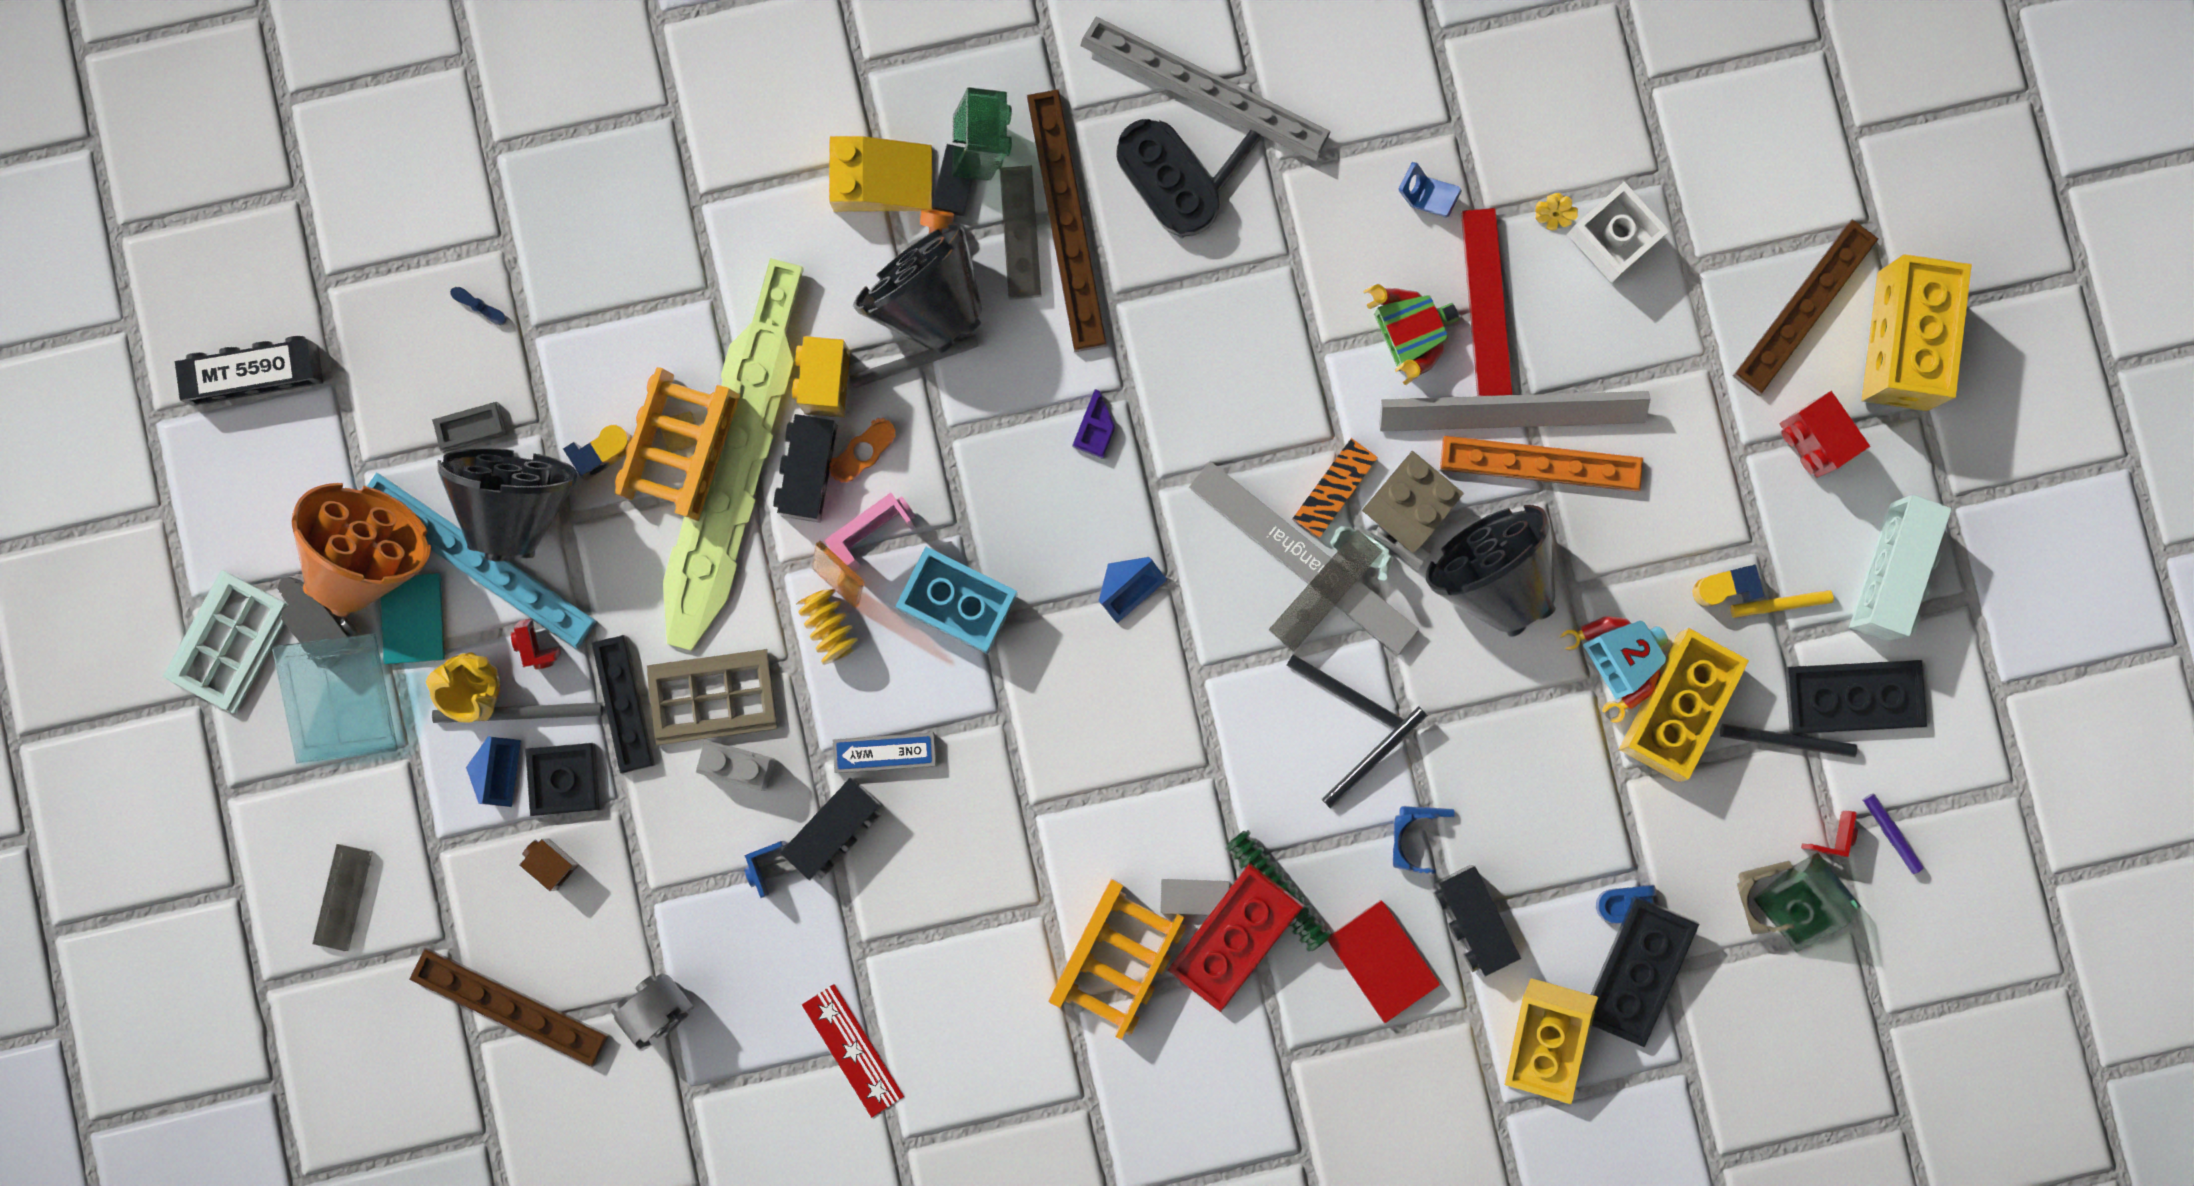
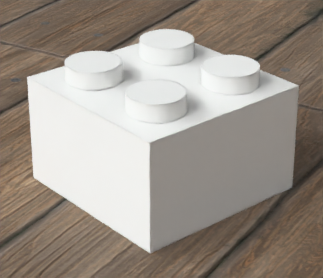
[1567,182,1670,283]

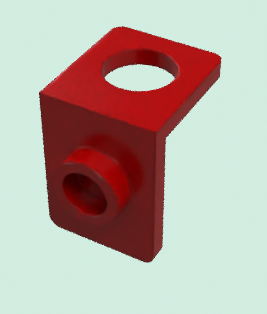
[1801,811,1858,857]

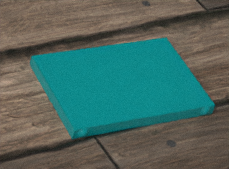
[381,573,446,664]

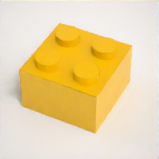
[792,336,851,418]

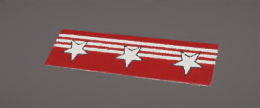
[802,984,904,1118]

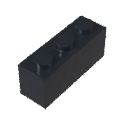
[773,414,838,523]
[780,778,882,881]
[1433,865,1521,977]

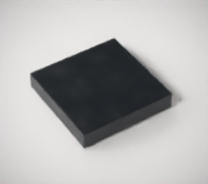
[525,743,600,816]

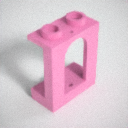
[824,493,916,574]

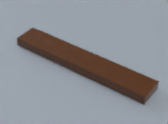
[1732,219,1879,396]
[409,948,609,1067]

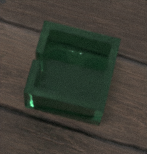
[952,87,1012,181]

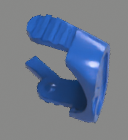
[1393,806,1455,874]

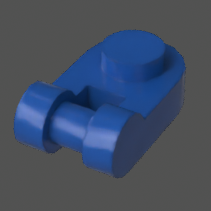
[1596,885,1656,923]

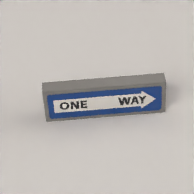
[833,732,936,773]

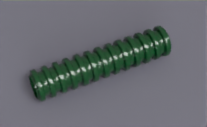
[1225,830,1332,952]

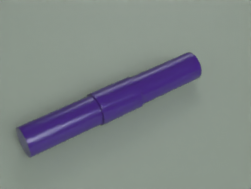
[1862,793,1924,875]

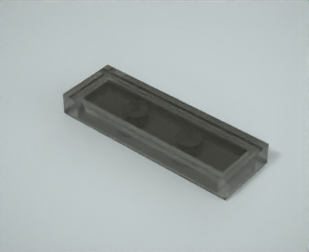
[312,844,373,951]

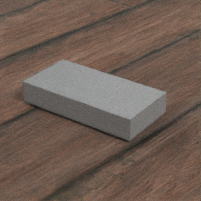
[1160,879,1229,915]

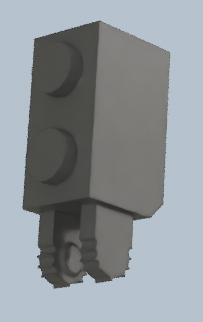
[277,576,361,669]

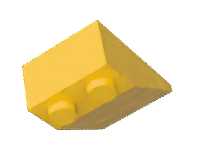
[829,136,932,212]
[1504,978,1598,1104]

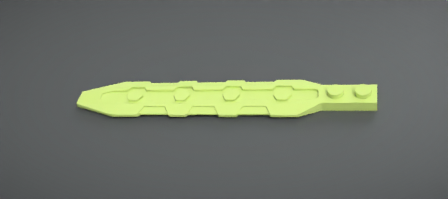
[663,258,804,651]

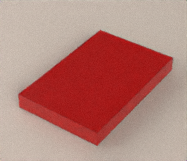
[1327,900,1440,1024]

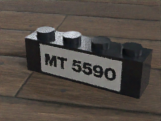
[174,336,324,406]

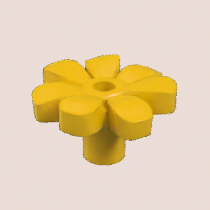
[1535,193,1578,230]

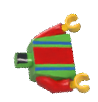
[1363,284,1460,385]

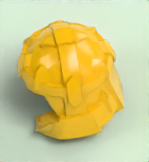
[426,652,500,723]

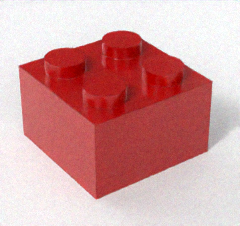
[1779,390,1871,478]

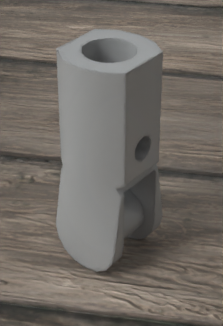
[1370,526,1431,570]

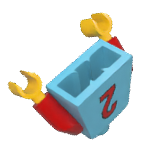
[1560,616,1668,723]

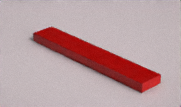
[1461,208,1512,396]

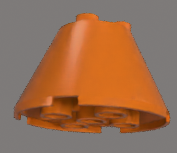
[291,483,431,617]

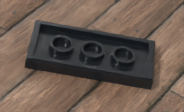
[1785,660,1927,734]
[1590,895,1700,1048]

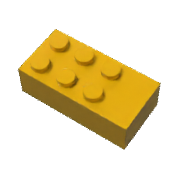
[1618,628,1749,782]

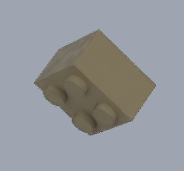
[1362,450,1464,553]

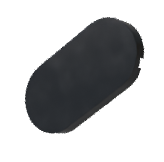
[1116,119,1220,237]

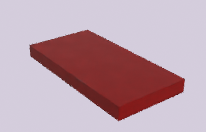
[1167,863,1304,1012]

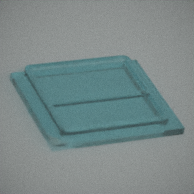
[272,634,398,764]

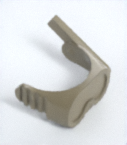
[1737,860,1795,935]

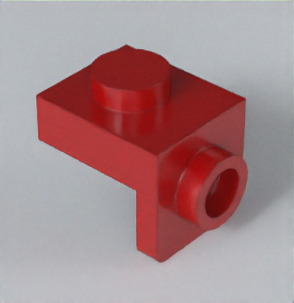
[511,618,561,669]

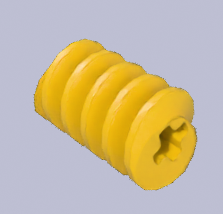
[795,589,858,665]

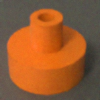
[920,209,954,233]

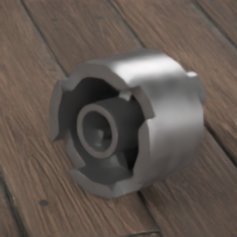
[611,973,694,1051]

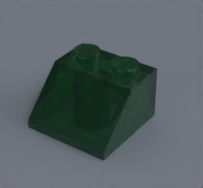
[1753,852,1861,953]

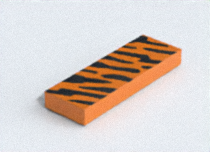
[1292,438,1378,539]

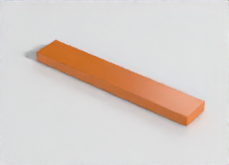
[1440,436,1643,492]

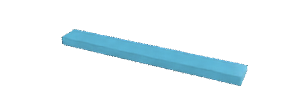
[367,472,598,649]

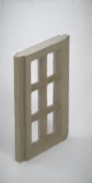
[647,649,777,746]

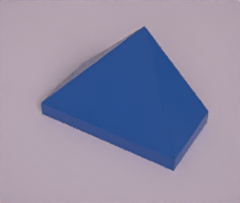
[1099,557,1167,624]
[466,736,521,807]

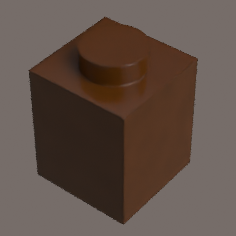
[519,838,580,892]

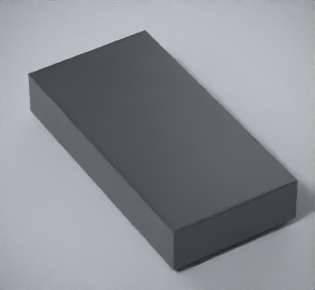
[432,401,508,453]

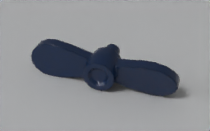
[450,287,506,325]

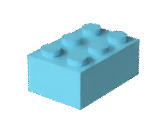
[895,546,1018,654]

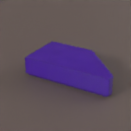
[1072,389,1115,459]

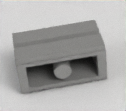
[696,740,775,791]

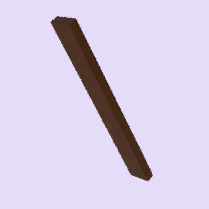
[1027,89,1107,352]

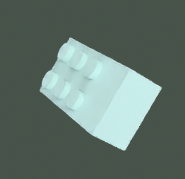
[1849,495,1952,641]

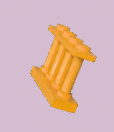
[615,367,740,521]
[1048,878,1186,1040]

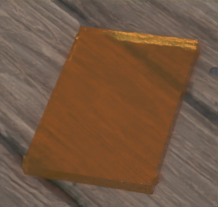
[812,540,865,609]

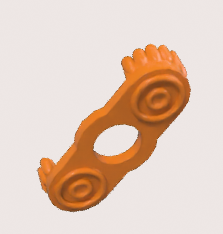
[829,418,896,483]

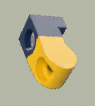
[563,425,631,481]
[1692,564,1765,607]

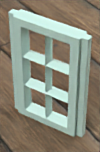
[163,570,288,714]

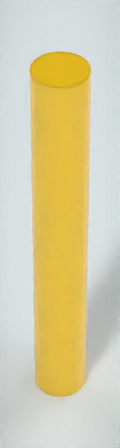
[1730,590,1834,618]

